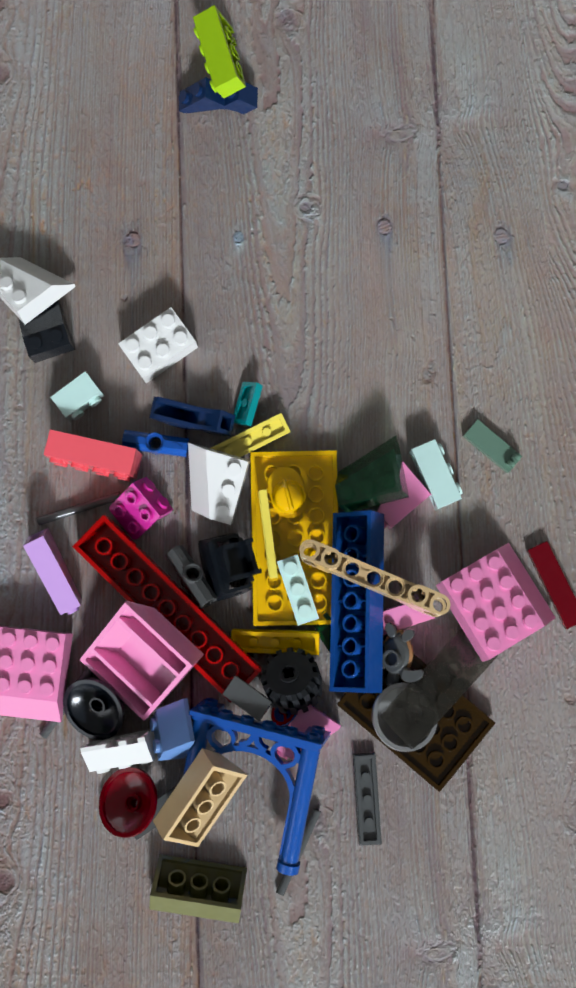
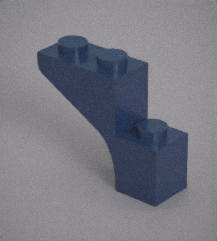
[179,77,258,115]
[149,397,235,436]

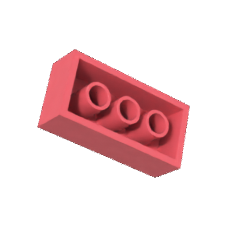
[43,429,142,482]

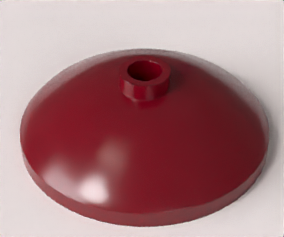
[99,767,157,838]

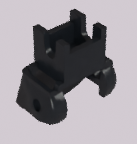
[198,533,262,602]

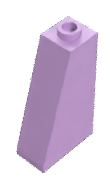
[23,528,82,615]

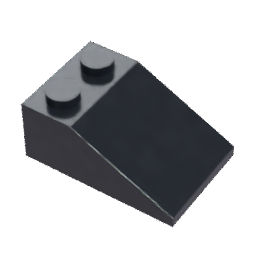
[19,300,75,363]

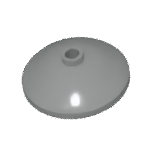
[372,682,437,752]

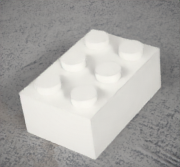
[118,307,198,383]

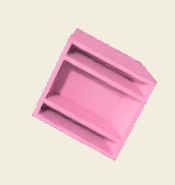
[436,543,556,662]
[80,601,204,721]
[0,625,73,722]

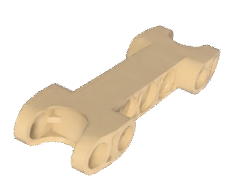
[299,539,451,617]

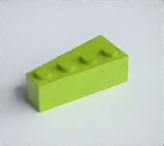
[193,5,246,98]

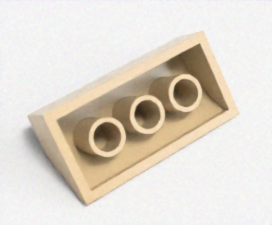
[153,748,247,847]

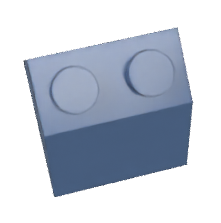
[150,698,195,761]

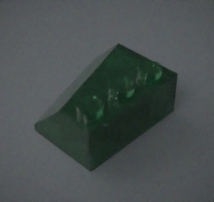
[335,435,409,512]

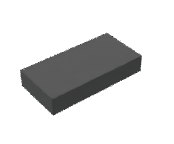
[222,676,273,721]

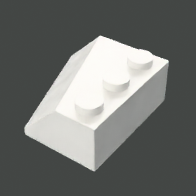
[0,257,76,325]
[188,442,250,525]
[80,729,157,774]

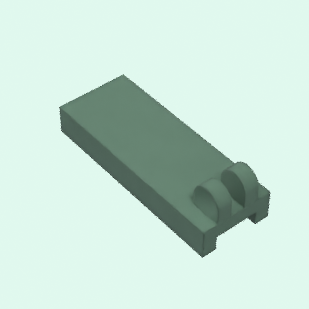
[463,419,522,473]

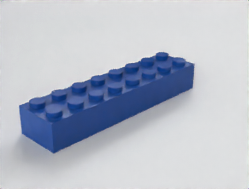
[329,510,384,693]

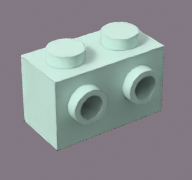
[50,371,104,421]

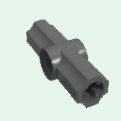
[166,545,218,609]

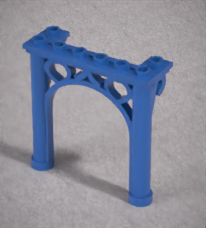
[179,698,331,876]

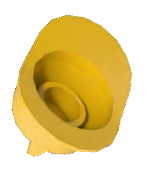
[268,467,307,518]

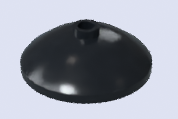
[63,678,125,740]

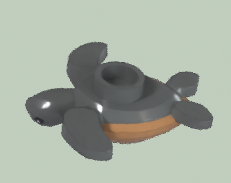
[383,623,424,686]

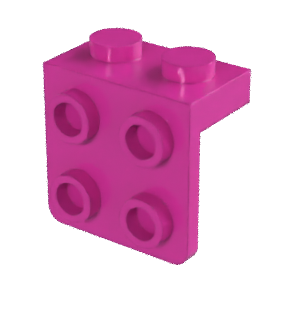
[109,476,173,540]

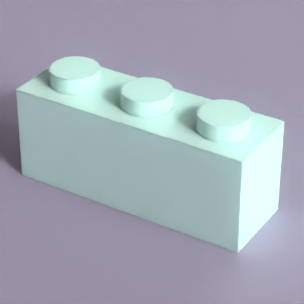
[409,439,462,511]
[277,554,319,626]

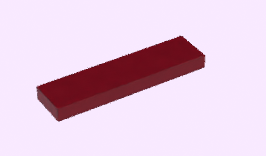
[526,541,576,629]

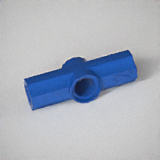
[122,430,189,457]

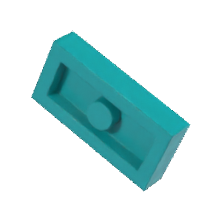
[233,382,263,426]

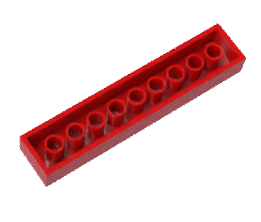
[72,515,262,703]

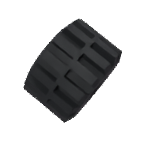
[260,647,323,715]

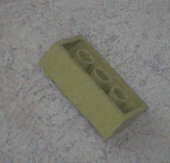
[149,854,247,923]

